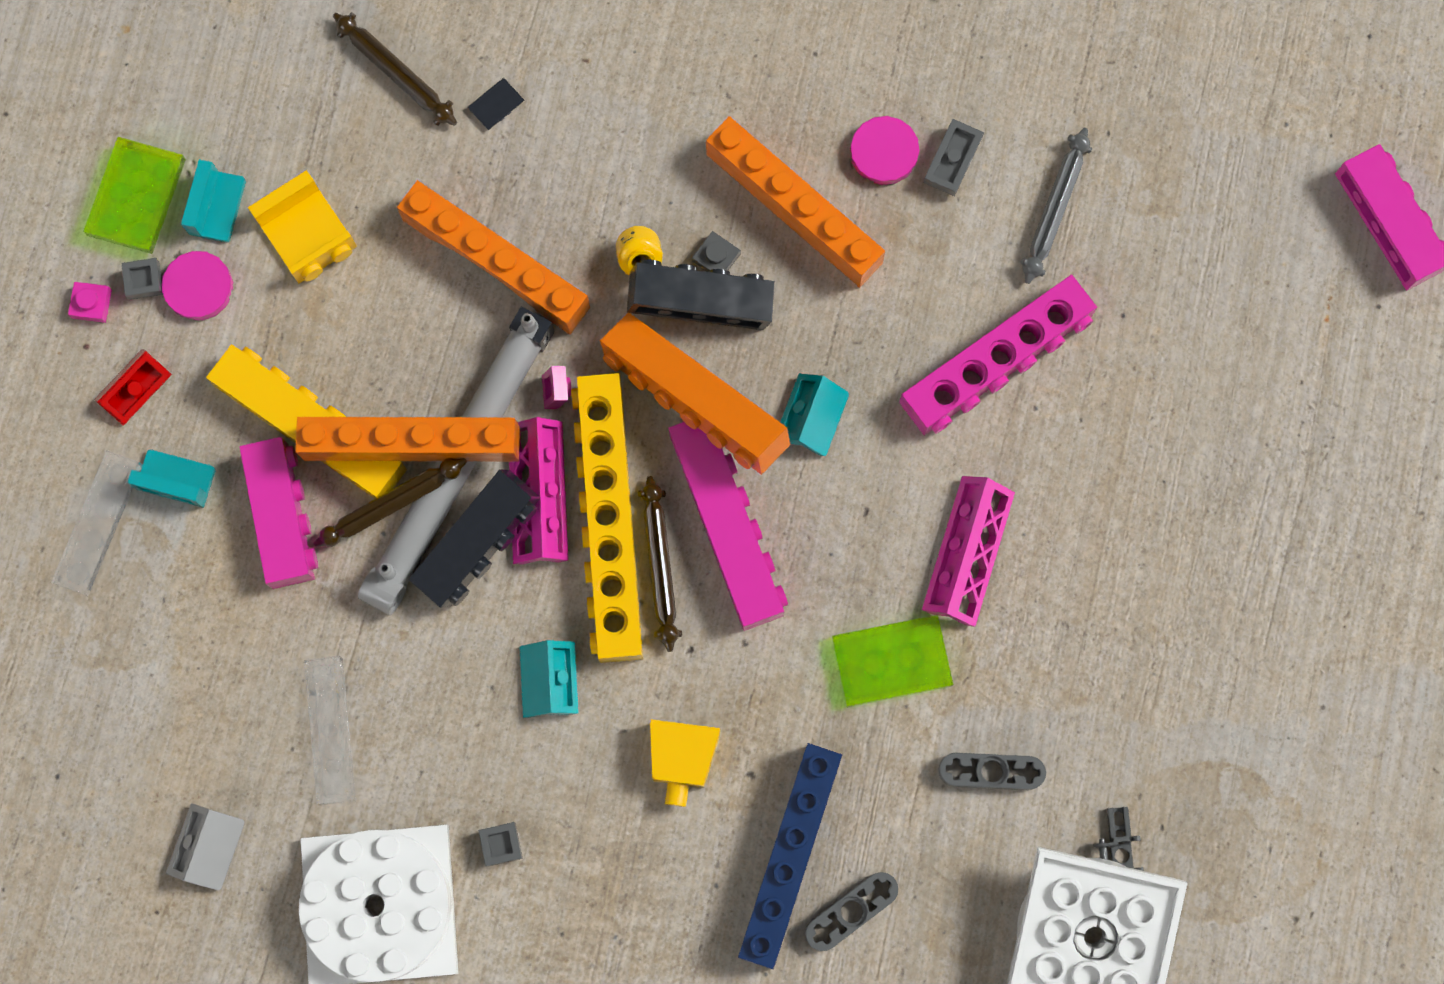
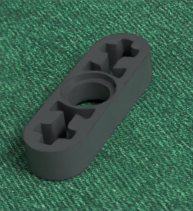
[938,753,1046,790]
[806,872,898,951]

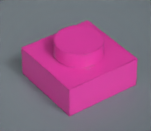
[68,282,112,323]
[542,366,572,409]

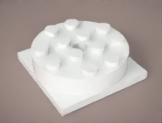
[299,825,459,984]
[1007,846,1187,984]

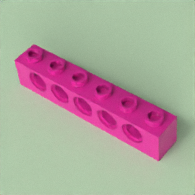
[899,274,1097,436]

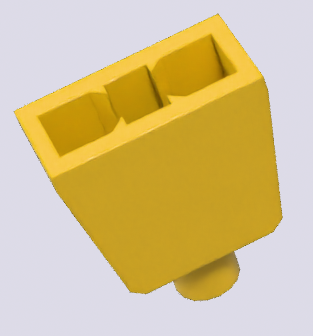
[650,719,720,807]

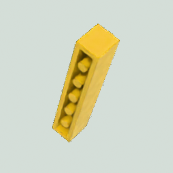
[206,344,407,499]

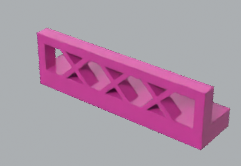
[509,417,569,565]
[922,476,1015,627]

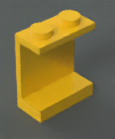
[248,170,357,284]

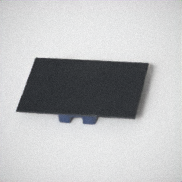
[467,77,525,130]

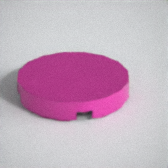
[850,116,920,185]
[162,251,234,321]

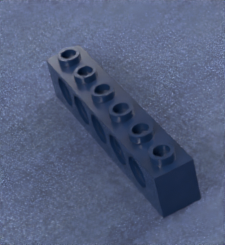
[738,743,843,970]

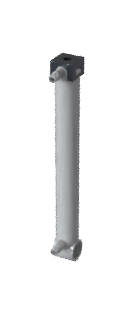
[358,306,555,615]

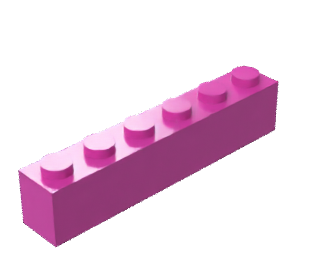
[668,422,788,631]

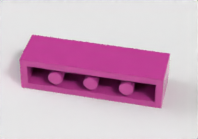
[1335,144,1444,291]
[239,437,318,589]

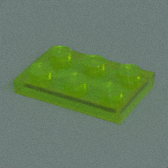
[83,137,186,254]
[832,615,953,708]

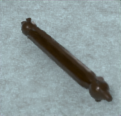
[333,12,457,126]
[314,458,467,547]
[638,476,682,652]

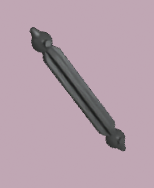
[1020,127,1092,284]

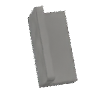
[166,803,245,890]

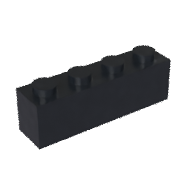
[627,259,775,330]
[409,469,541,608]

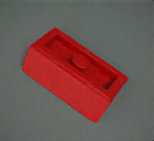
[94,349,172,426]

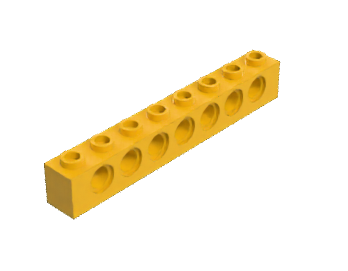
[571,373,643,663]

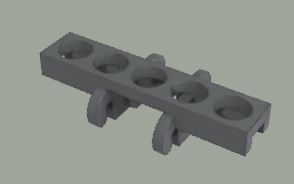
[1093,807,1144,871]

